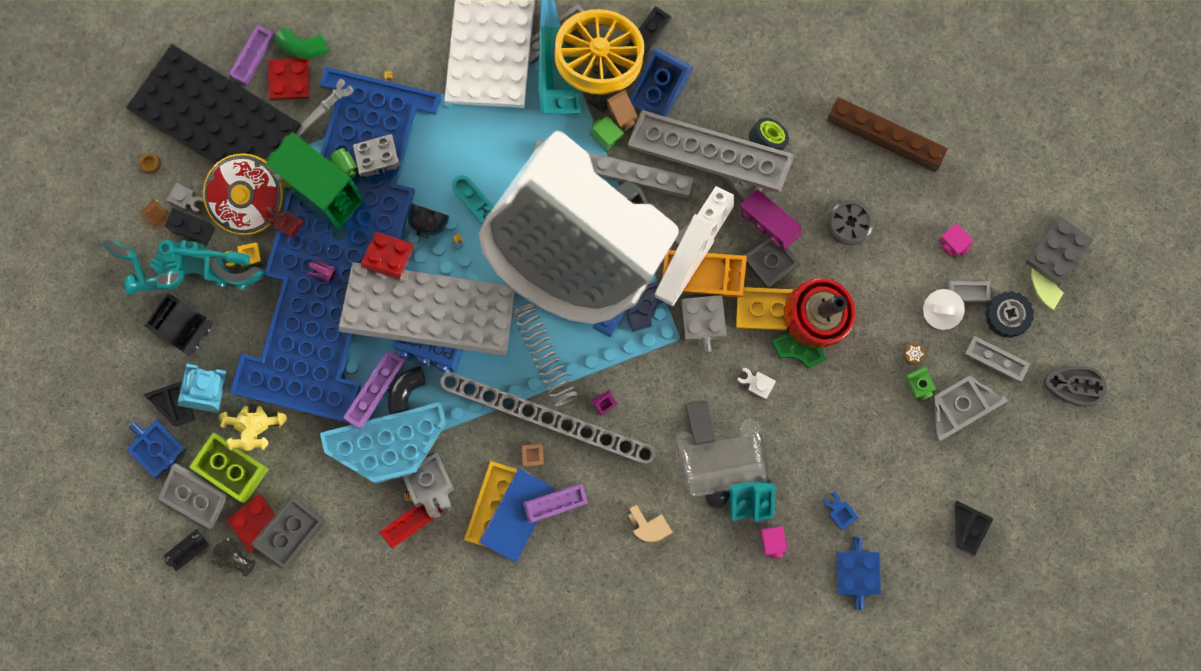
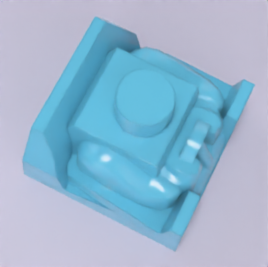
[177,364,227,414]

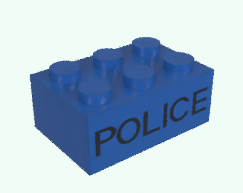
[393,340,464,373]

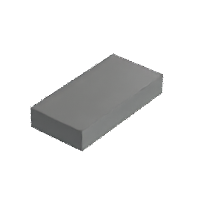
[948,281,991,303]

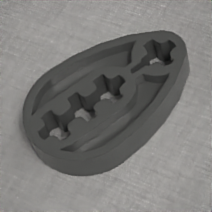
[1044,366,1106,407]

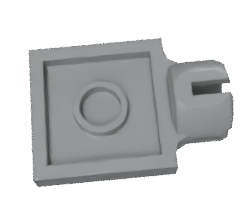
[402,453,454,518]

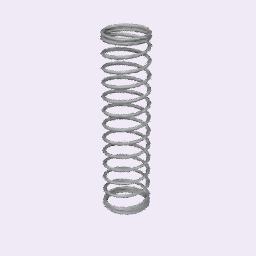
[512,303,577,406]

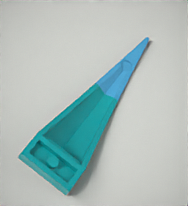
[538,0,581,115]

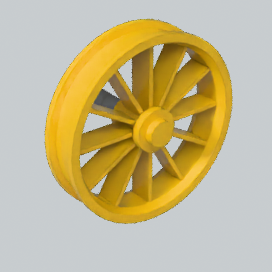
[555,9,644,94]

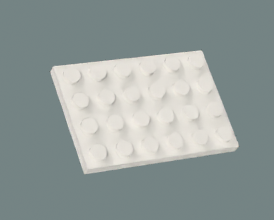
[445,0,535,108]

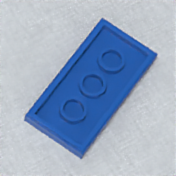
[479,468,555,562]

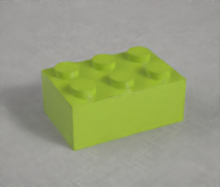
[189,432,269,503]

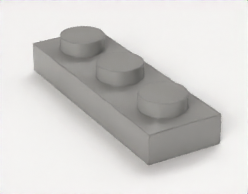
[964,336,1030,383]

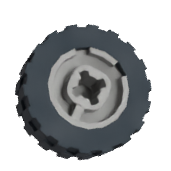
[985,291,1034,338]

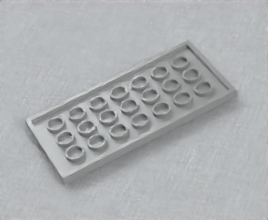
[339,262,515,356]

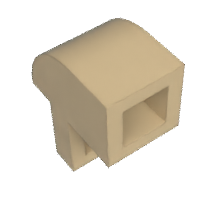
[628,505,673,543]

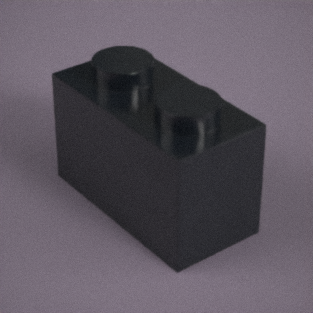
[164,208,215,246]

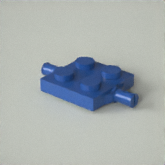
[126,420,187,479]
[837,537,881,610]

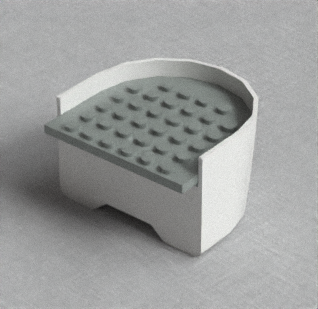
[479,131,679,324]

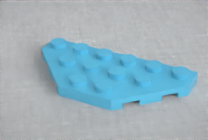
[320,402,447,484]

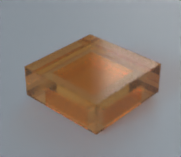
[140,199,170,228]

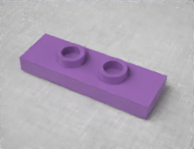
[228,25,275,86]
[523,483,588,523]

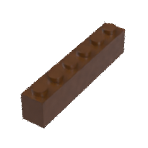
[827,97,948,172]

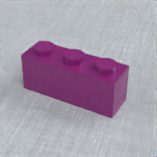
[740,189,802,250]

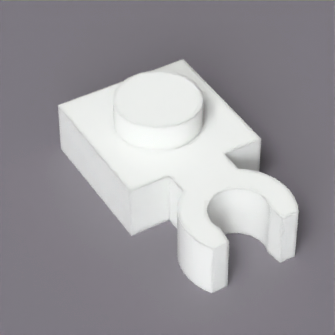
[737,368,776,400]

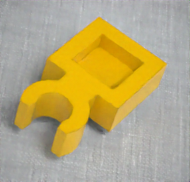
[225,242,263,268]

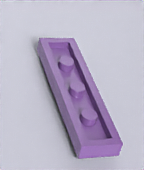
[343,350,405,430]

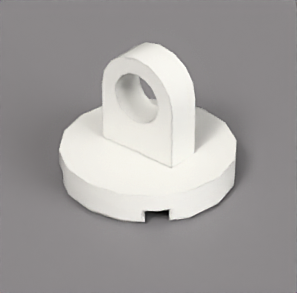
[923,289,965,330]

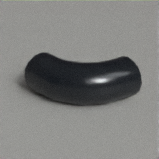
[388,366,426,415]

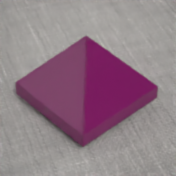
[591,390,617,416]

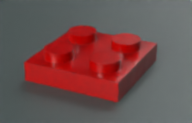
[269,59,310,100]
[361,232,414,279]
[226,494,275,553]

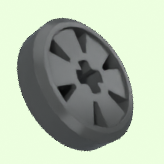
[828,200,873,245]

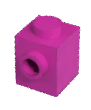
[938,223,974,258]

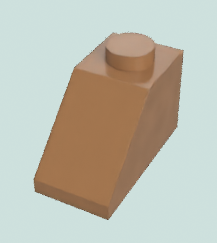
[607,90,637,131]

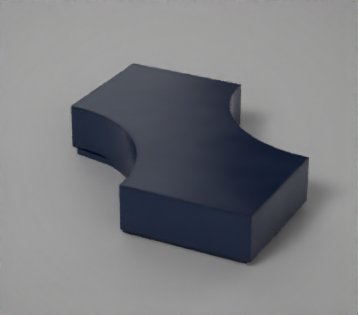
[626,281,663,332]

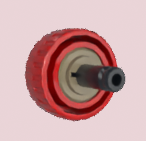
[784,278,855,349]

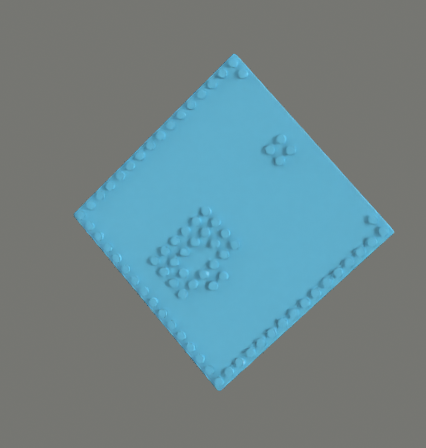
[283,59,680,431]

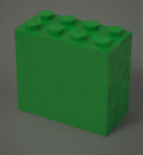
[265,132,364,230]

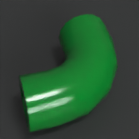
[274,28,329,60]

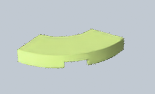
[1031,268,1064,311]

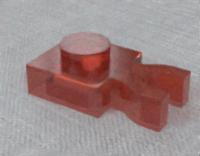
[265,207,304,239]

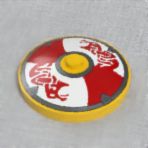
[203,154,285,235]

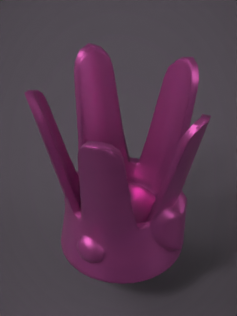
[306,256,338,283]

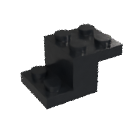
[145,293,213,356]

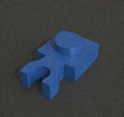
[822,491,859,531]

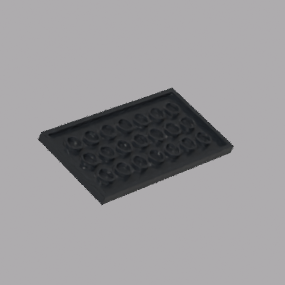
[126,44,301,164]

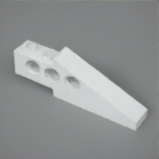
[655,187,734,306]

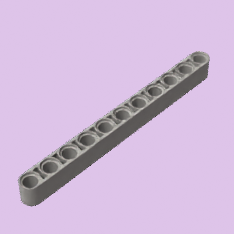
[440,372,655,464]

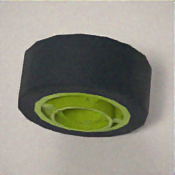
[749,117,789,151]

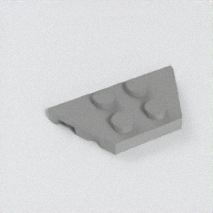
[933,375,1008,442]

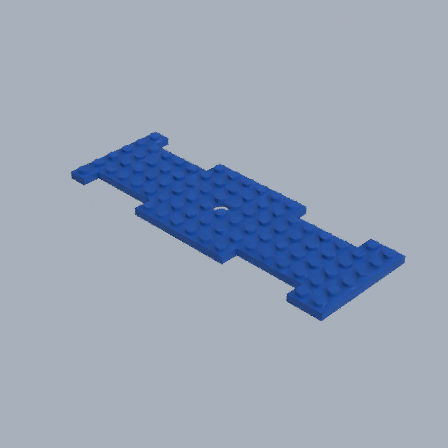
[230,67,441,423]

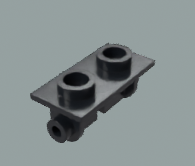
[164,529,209,572]

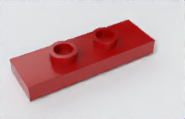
[379,506,443,550]

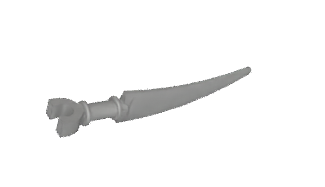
[295,78,354,137]

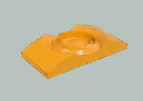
[662,250,747,297]

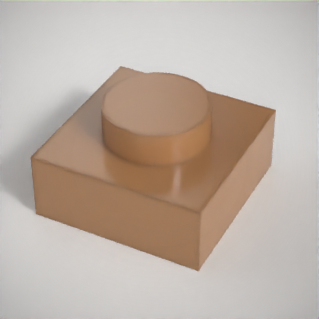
[522,444,544,467]

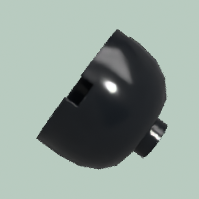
[408,204,449,239]

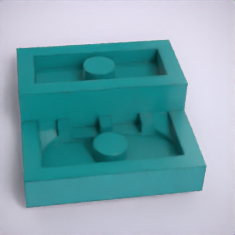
[729,482,776,522]

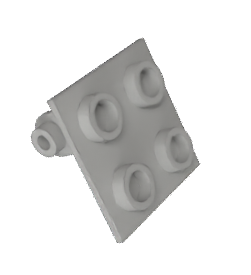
[353,134,400,178]

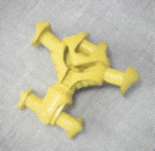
[218,406,287,451]

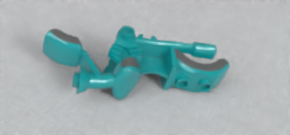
[102,240,265,295]

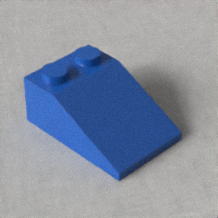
[630,48,694,117]

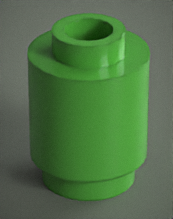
[331,148,358,179]

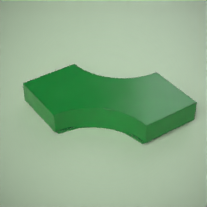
[771,332,826,369]

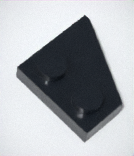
[144,381,195,427]
[955,500,994,557]

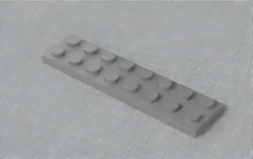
[628,110,794,193]

